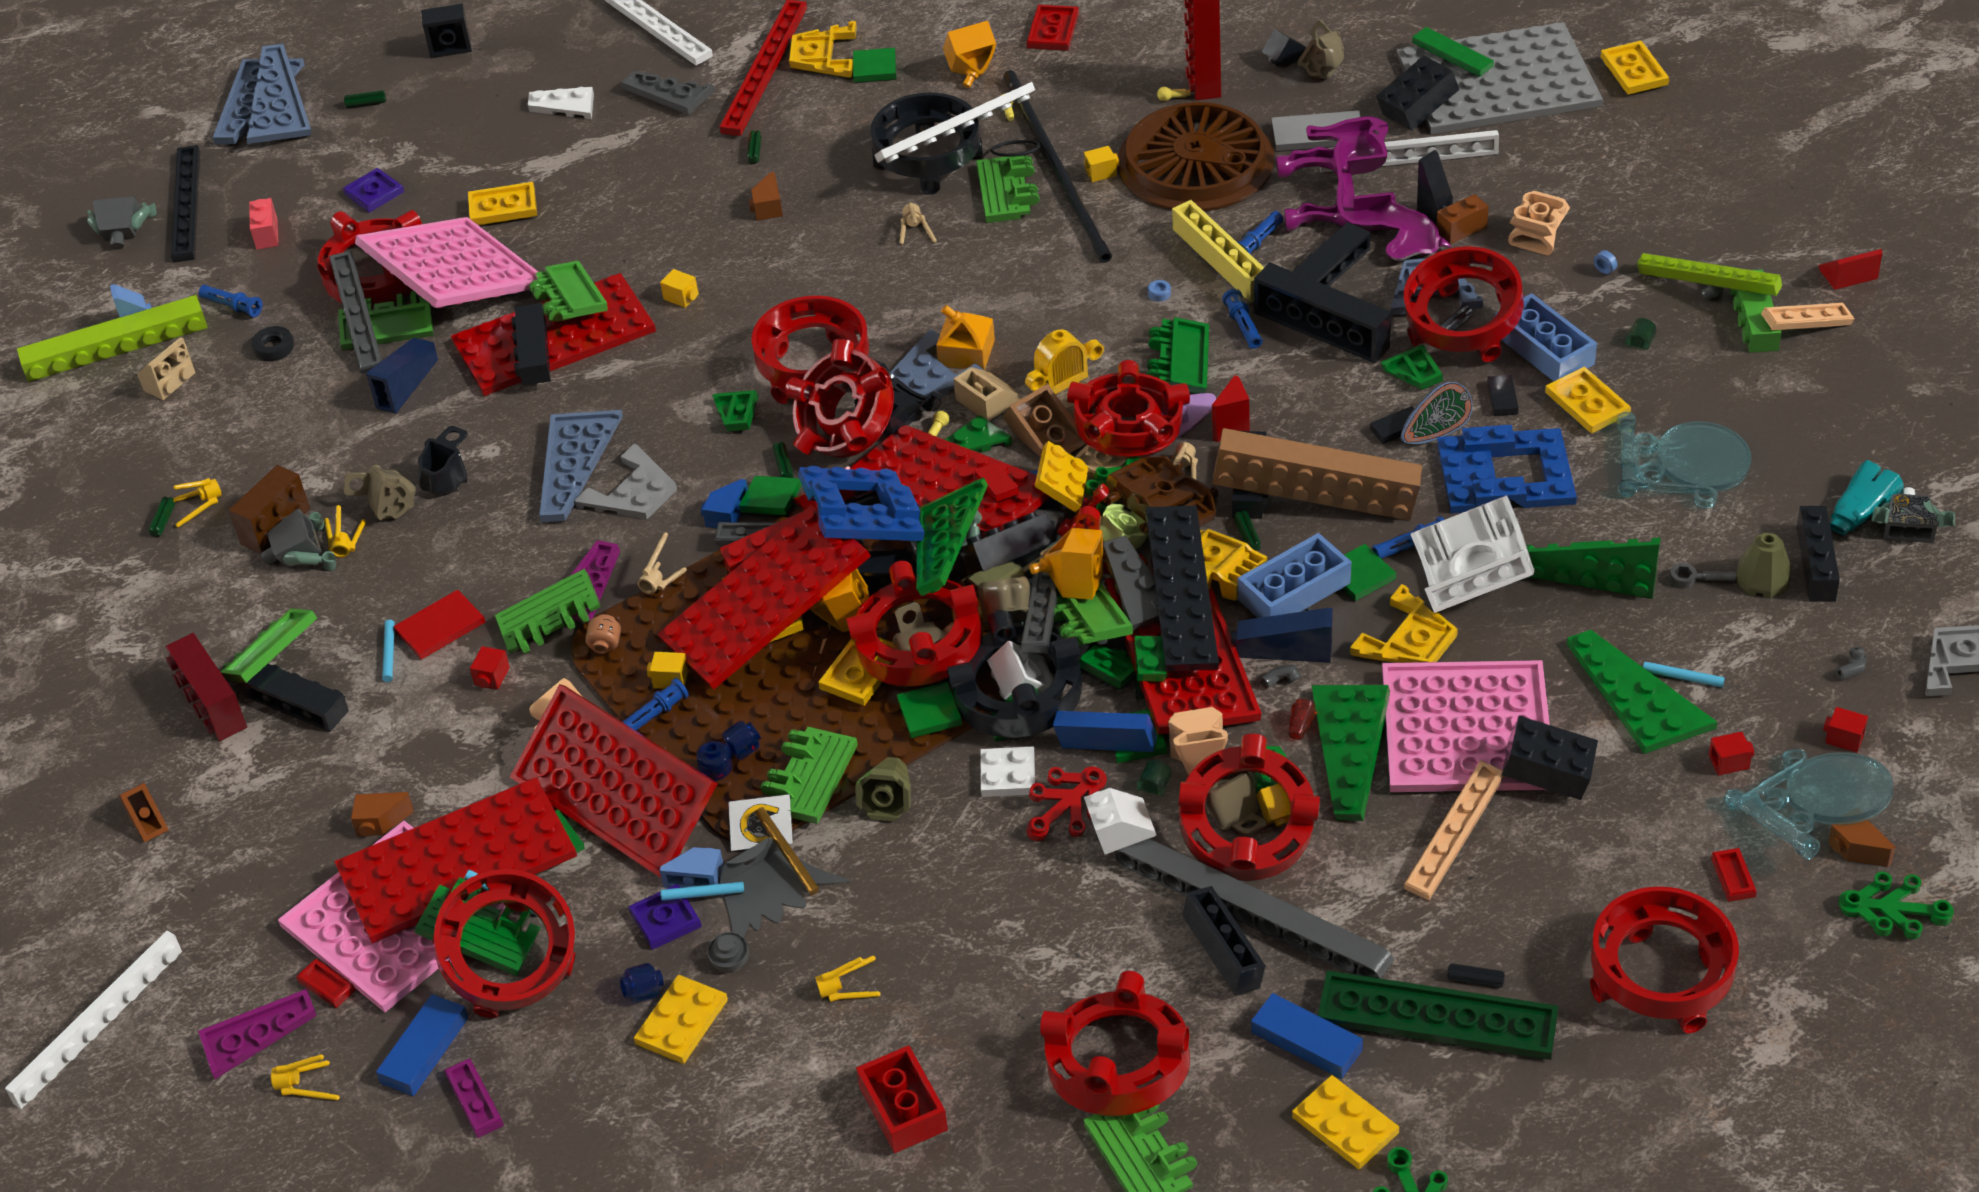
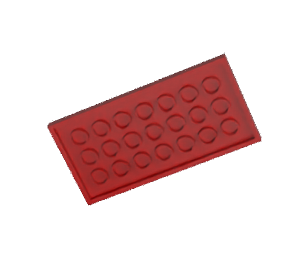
[451,273,656,396]
[851,425,1050,538]
[657,504,871,690]
[1104,573,1262,735]
[510,684,718,878]
[334,777,577,944]

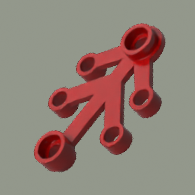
[1057,483,1109,537]
[1026,766,1107,841]

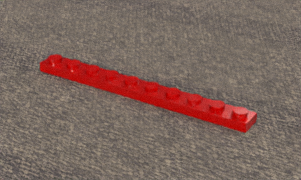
[720,0,807,136]

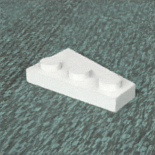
[528,87,594,120]

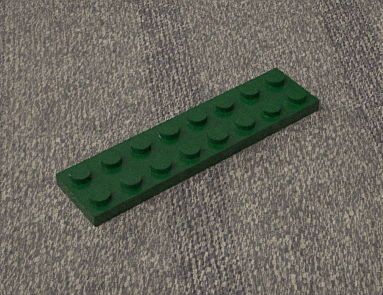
[1318,970,1559,1060]

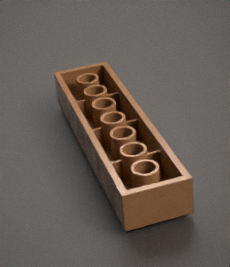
[1212,428,1422,521]

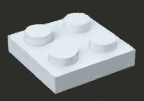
[981,746,1035,797]

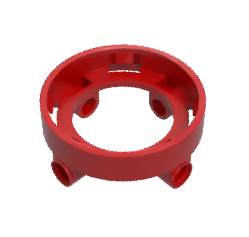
[317,210,422,307]
[1404,246,1524,362]
[751,295,869,404]
[846,561,982,686]
[1178,733,1320,881]
[432,869,576,1019]
[1590,886,1739,1034]
[1040,970,1191,1116]

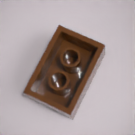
[228,465,310,554]

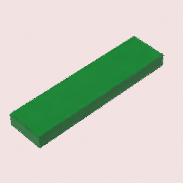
[1412,27,1494,77]

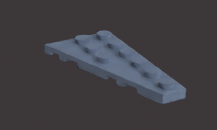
[247,44,311,144]
[212,58,305,145]
[539,410,623,522]

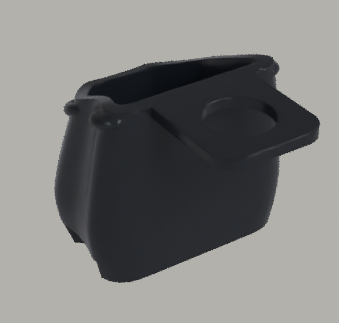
[418,426,468,496]

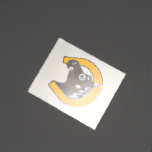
[729,794,793,851]

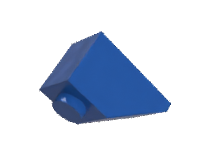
[701,479,748,529]

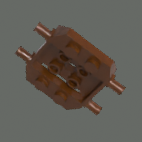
[1103,456,1219,534]

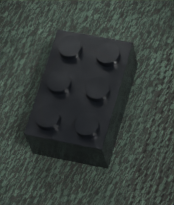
[1376,55,1460,131]
[1501,715,1598,800]

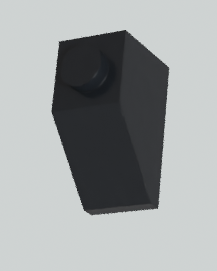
[1262,29,1306,67]

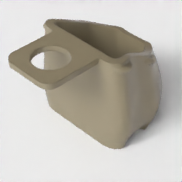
[1298,20,1344,79]
[343,465,416,520]
[978,577,1030,626]
[892,602,947,651]
[1205,771,1267,836]

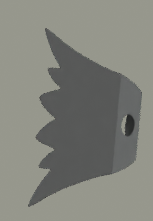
[720,838,851,937]

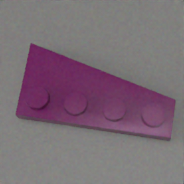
[570,540,620,623]
[198,989,317,1079]

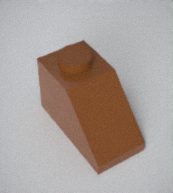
[748,172,783,221]
[117,783,169,842]
[351,792,414,836]
[1828,810,1896,867]

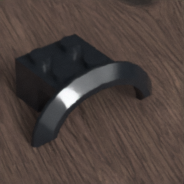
[854,359,942,436]

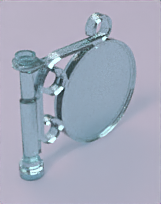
[1616,412,1752,508]
[1724,749,1893,860]

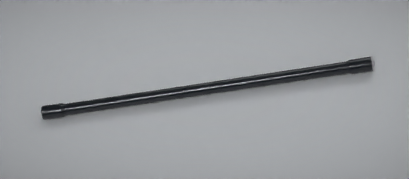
[1003,70,1112,263]

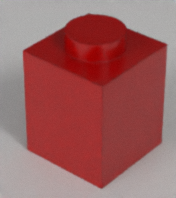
[470,646,510,690]
[1823,707,1868,753]
[1708,731,1754,776]

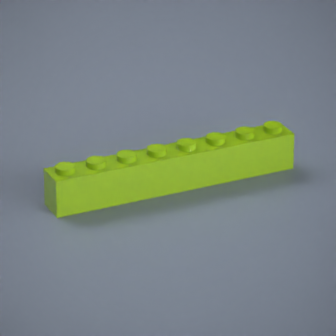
[17,295,208,382]

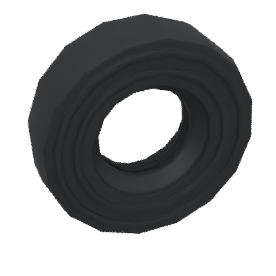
[252,326,294,361]

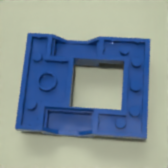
[1437,424,1577,514]
[798,466,925,541]

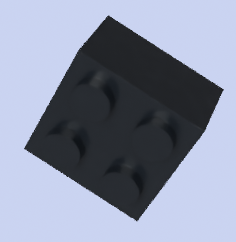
[421,3,472,58]

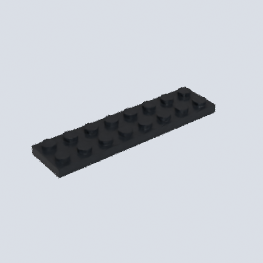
[1145,505,1219,672]

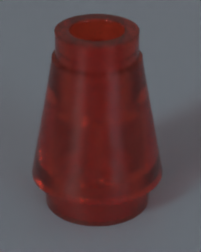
[1288,699,1317,740]

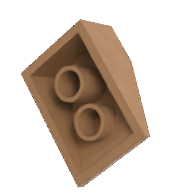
[1003,384,1086,458]

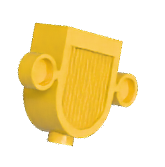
[1025,329,1104,394]

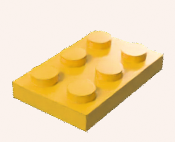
[1600,40,1669,95]
[468,182,537,225]
[1545,366,1631,434]
[1035,441,1089,512]
[818,637,898,706]
[634,974,728,1064]
[1292,1075,1399,1170]

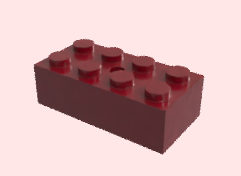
[165,632,248,742]

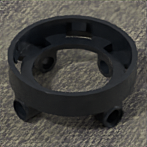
[871,92,983,195]
[947,610,1082,738]

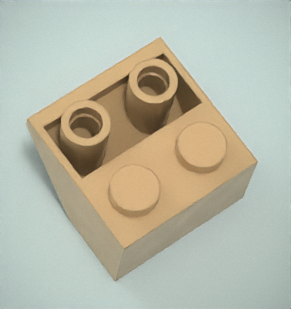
[137,337,195,400]
[954,367,1023,421]

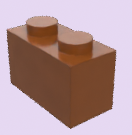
[1437,194,1489,244]

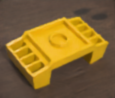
[1200,529,1267,601]

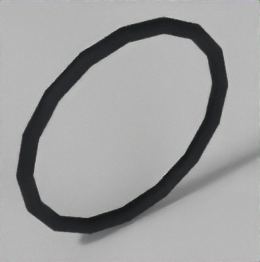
[990,140,1040,157]

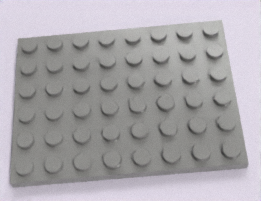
[1396,22,1603,134]

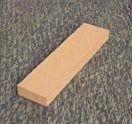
[1761,303,1854,330]

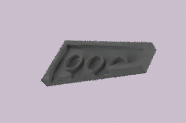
[621,71,715,115]
[1103,535,1159,631]

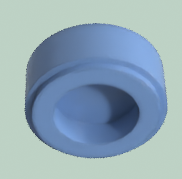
[1594,250,1618,275]
[1148,280,1171,302]

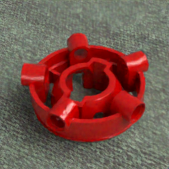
[785,339,894,458]
[1067,360,1190,458]

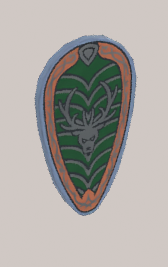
[1401,382,1472,444]

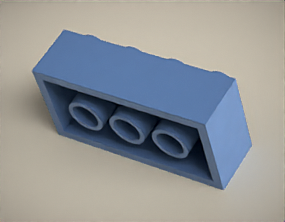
[1495,293,1597,381]
[1237,533,1352,618]

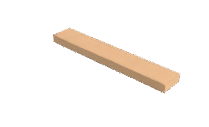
[1404,760,1505,900]

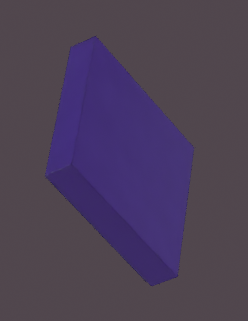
[342,168,404,213]
[628,884,702,950]

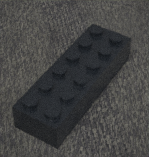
[1254,262,1391,364]

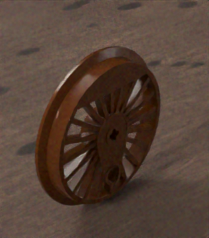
[1118,102,1274,211]

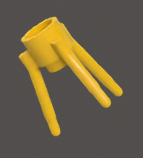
[173,478,222,528]
[324,505,366,558]
[815,956,880,1002]
[271,1054,340,1101]

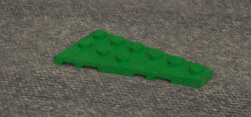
[917,477,988,596]
[1526,537,1661,599]
[1567,630,1717,754]
[1311,685,1391,821]

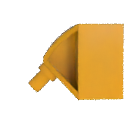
[943,21,996,88]
[936,305,995,370]
[1029,528,1104,600]
[810,569,869,632]

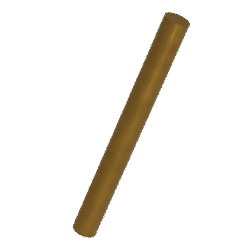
[755,807,820,895]

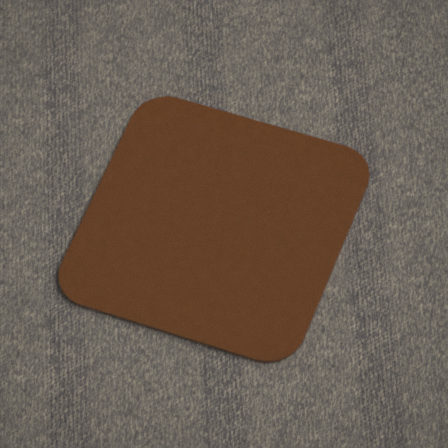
[571,496,1005,841]

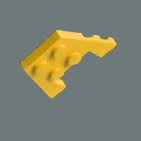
[789,21,857,78]
[1350,584,1458,663]

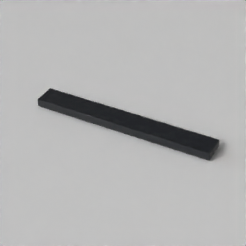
[171,145,200,263]

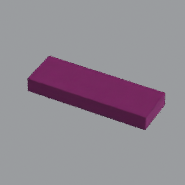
[444,1058,504,1138]

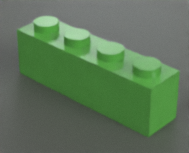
[1729,269,1781,353]

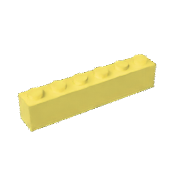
[1172,200,1264,303]

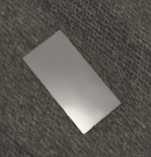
[1271,111,1360,151]

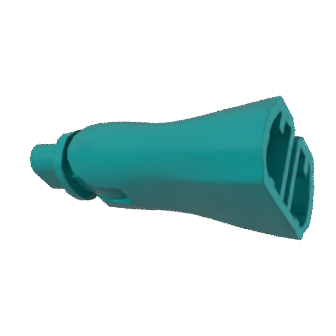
[1829,460,1904,535]

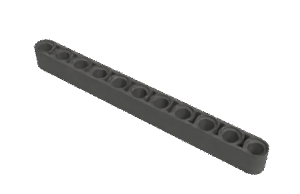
[1114,839,1394,979]

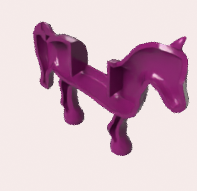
[1276,116,1451,261]

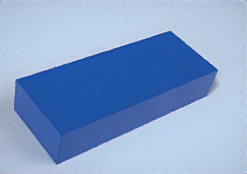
[1053,711,1157,752]
[1251,993,1363,1079]
[376,994,469,1097]

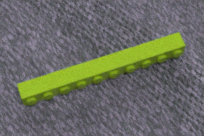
[1637,253,1782,296]

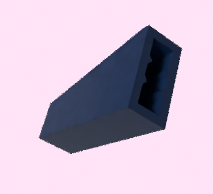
[366,338,438,414]
[1231,608,1333,663]

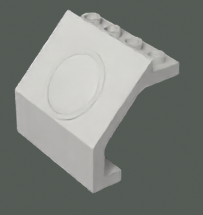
[1411,495,1534,613]

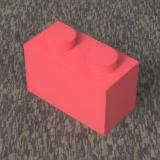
[249,198,279,250]

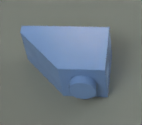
[110,284,152,317]
[660,847,724,888]

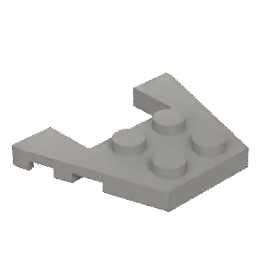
[574,444,677,520]
[1925,625,1979,696]

